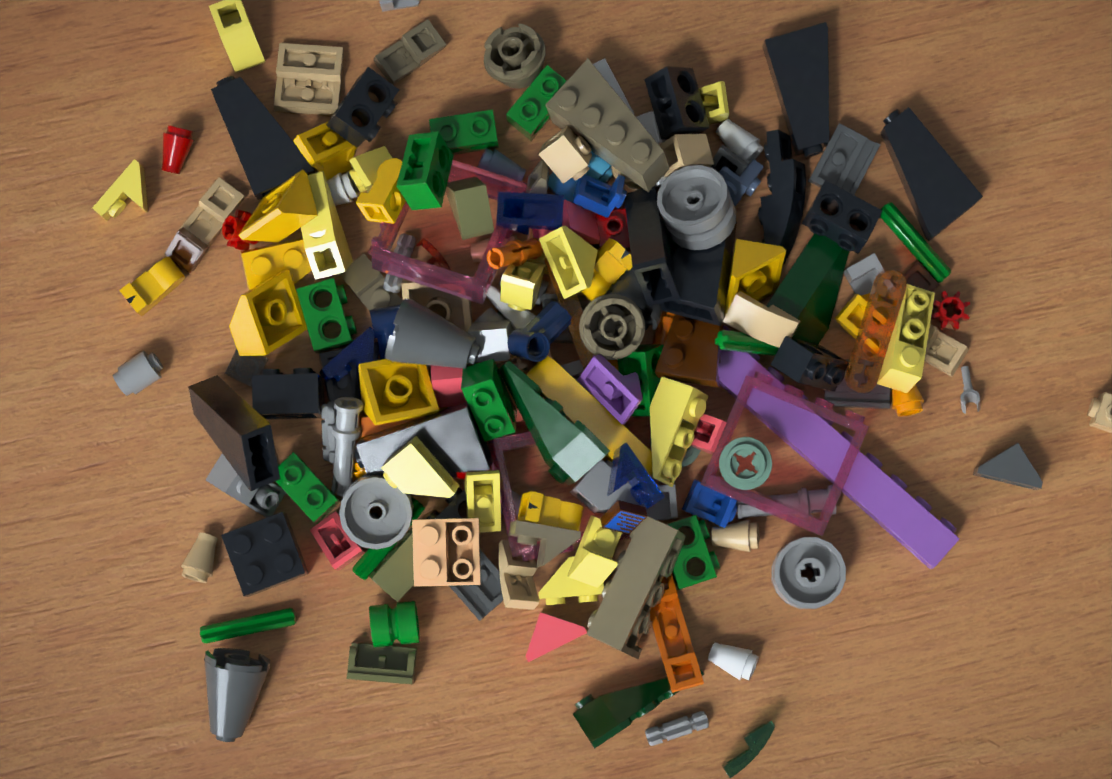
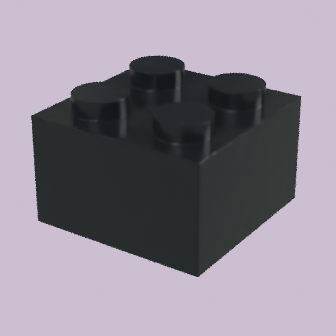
[252,368,324,420]
[221,512,309,597]

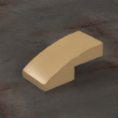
[180,177,245,249]
[723,291,800,348]
[924,324,969,377]
[499,540,540,610]

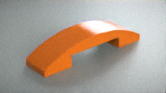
[650,573,704,693]

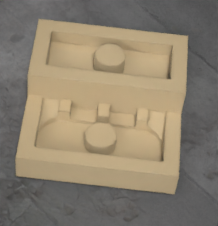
[274,43,344,116]

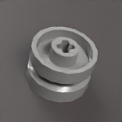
[657,165,736,250]
[339,474,414,550]
[771,537,846,609]

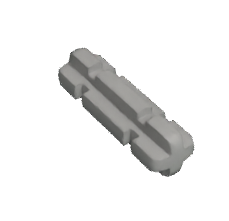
[383,233,416,293]
[321,401,337,463]
[645,711,709,746]

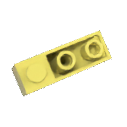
[301,171,353,280]
[877,283,935,393]
[650,377,708,487]

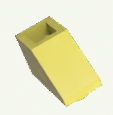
[209,0,265,73]
[348,146,392,193]
[538,557,604,605]

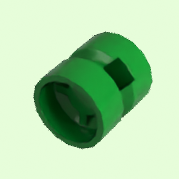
[369,601,420,647]

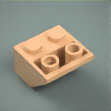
[412,518,481,587]

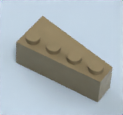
[545,58,669,192]
[587,516,686,659]

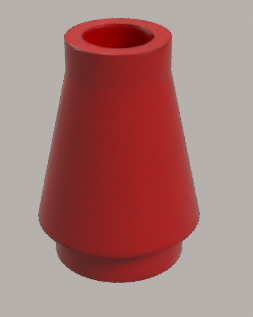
[161,125,194,174]

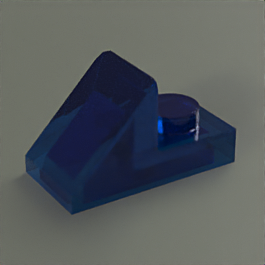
[496,191,564,235]
[319,327,374,383]
[607,442,665,509]

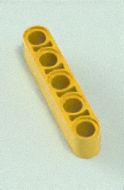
[526,356,653,487]

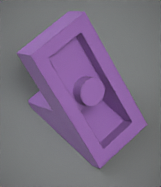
[577,354,642,424]

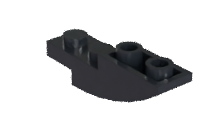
[758,130,806,264]

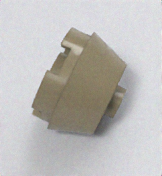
[484,24,546,89]
[579,294,645,360]

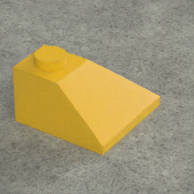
[229,269,308,356]

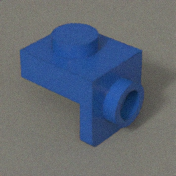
[573,174,627,218]
[682,479,737,528]

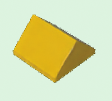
[238,169,318,243]
[724,239,786,317]
[358,359,439,425]

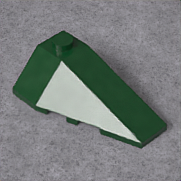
[766,214,849,345]
[498,361,610,485]
[573,669,704,749]

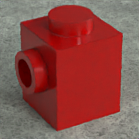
[596,207,631,252]

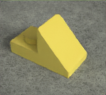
[92,159,148,221]
[464,470,501,533]
[567,515,622,588]

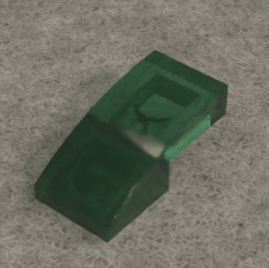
[721,720,775,778]

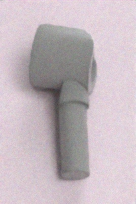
[960,366,981,414]

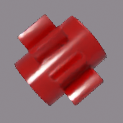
[222,209,259,251]
[931,291,970,330]

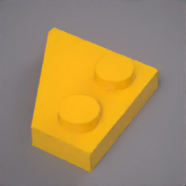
[240,238,312,290]

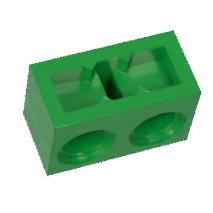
[506,65,567,141]
[429,109,499,155]
[396,131,454,210]
[296,278,357,354]
[617,344,664,416]
[461,358,517,441]
[276,452,341,524]
[667,515,720,590]

